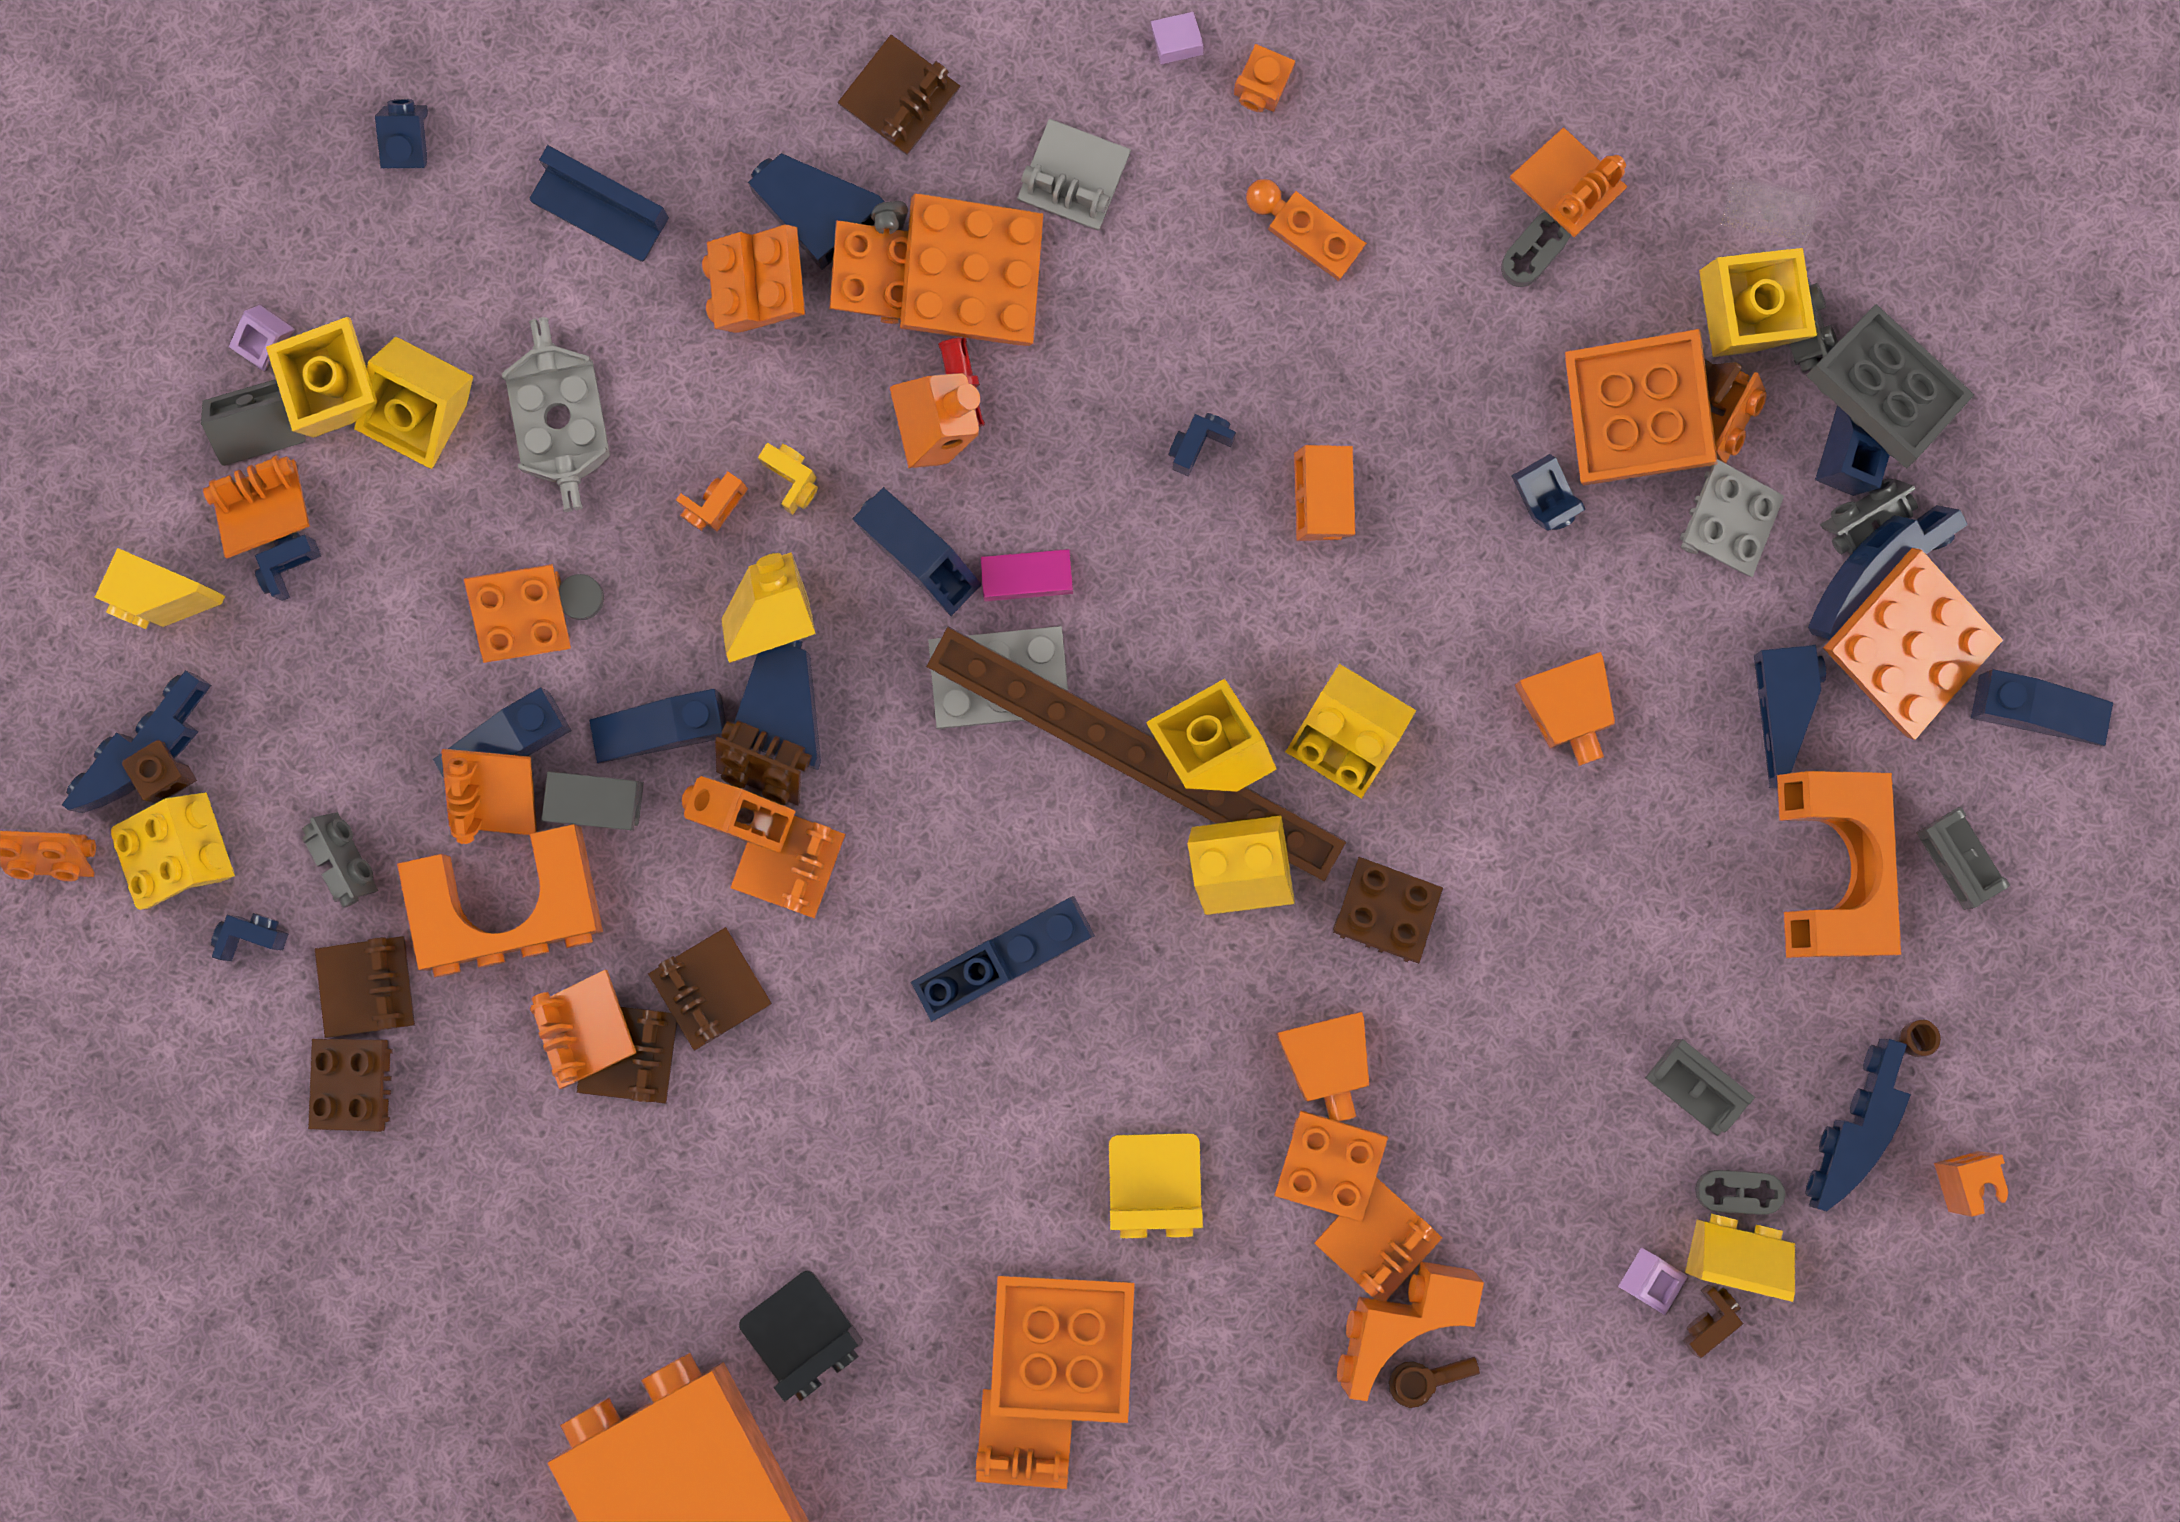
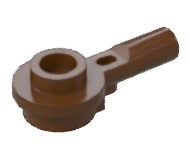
[1388,1357,1480,1408]

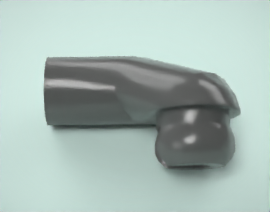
[871,201,908,234]

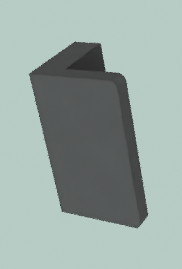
[201,379,306,466]

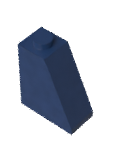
[748,153,885,270]
[852,487,982,616]
[734,640,821,770]

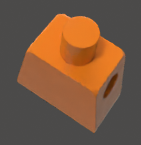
[890,373,980,468]
[1515,652,1615,766]
[682,776,796,853]
[1276,1012,1369,1122]

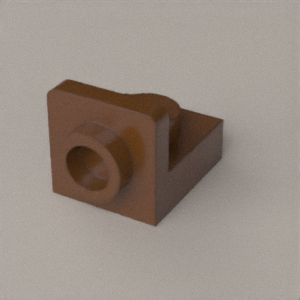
[122,740,197,803]
[1682,1285,1744,1359]

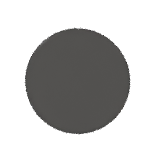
[559,574,604,620]

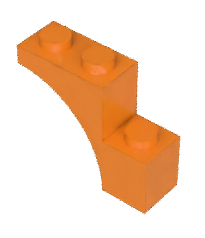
[1337,1261,1484,1401]

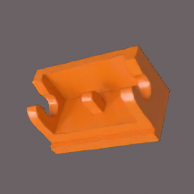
[1294,445,1355,541]
[1934,1151,2008,1217]

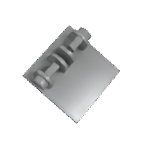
[1017,119,1131,231]
[1680,459,1784,577]

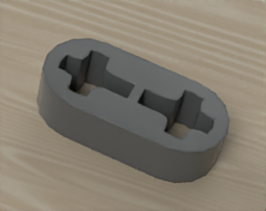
[1501,212,1571,287]
[1695,1170,1785,1215]

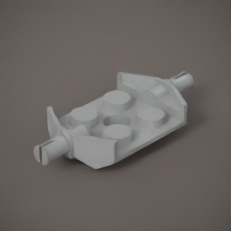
[502,317,610,512]

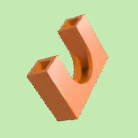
[1777,771,1901,958]
[397,824,603,977]

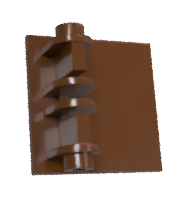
[837,34,961,155]
[715,720,812,806]
[1333,857,1443,964]
[648,927,772,1051]
[315,936,415,1038]
[576,1007,677,1104]
[308,1039,393,1132]

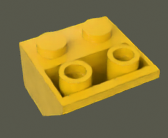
[1285,663,1416,799]

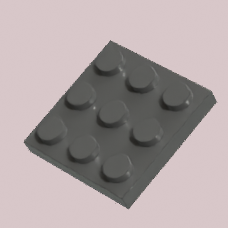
[1806,304,1974,469]

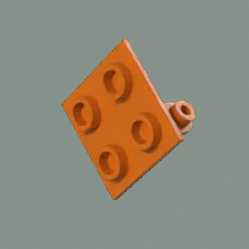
[1509,127,1628,238]
[829,220,908,324]
[203,455,310,559]
[464,564,571,663]
[441,749,537,844]
[730,816,846,919]
[0,831,96,881]
[530,969,636,1089]
[1274,1110,1388,1222]
[1314,1177,1442,1301]
[976,1389,1072,1489]

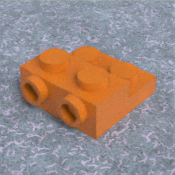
[702,224,805,333]

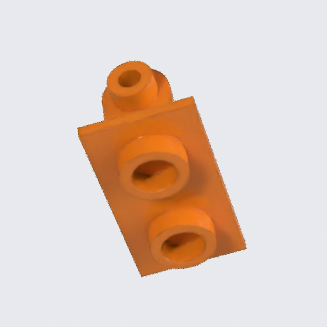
[1711,371,1767,464]

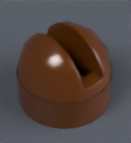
[1899,1020,1941,1057]

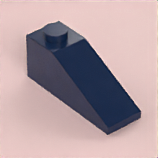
[1754,645,1826,788]
[1971,669,2113,746]
[433,687,572,778]
[589,689,726,764]

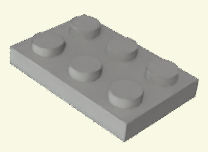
[928,626,1068,729]

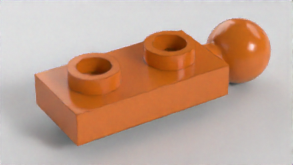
[1246,179,1367,281]

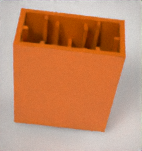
[547,1353,809,1522]

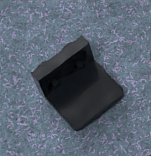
[739,1270,863,1402]

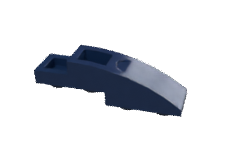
[1808,505,1968,640]
[62,670,212,813]
[911,896,1095,1022]
[1805,1039,1911,1212]

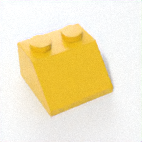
[1699,248,1817,357]
[266,317,377,438]
[354,337,474,469]
[94,548,225,629]
[721,552,816,663]
[1146,678,1277,792]
[1187,816,1295,915]
[1685,1213,1795,1302]

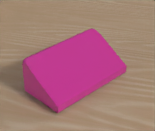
[981,549,1073,601]

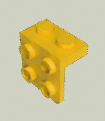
[111,792,235,910]
[1109,1133,1203,1238]

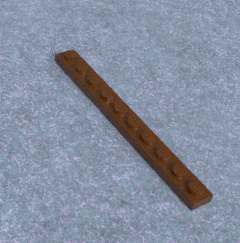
[926,626,1346,882]

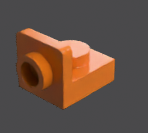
[1234,44,1296,112]
[676,471,748,532]

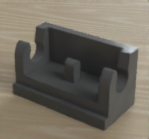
[542,771,644,830]
[1916,807,2011,910]
[1645,1039,1755,1136]

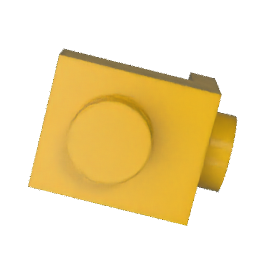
[758,443,818,515]

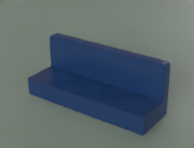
[530,145,669,262]

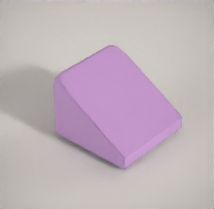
[1151,12,1204,64]
[229,305,295,371]
[1618,1248,1688,1315]

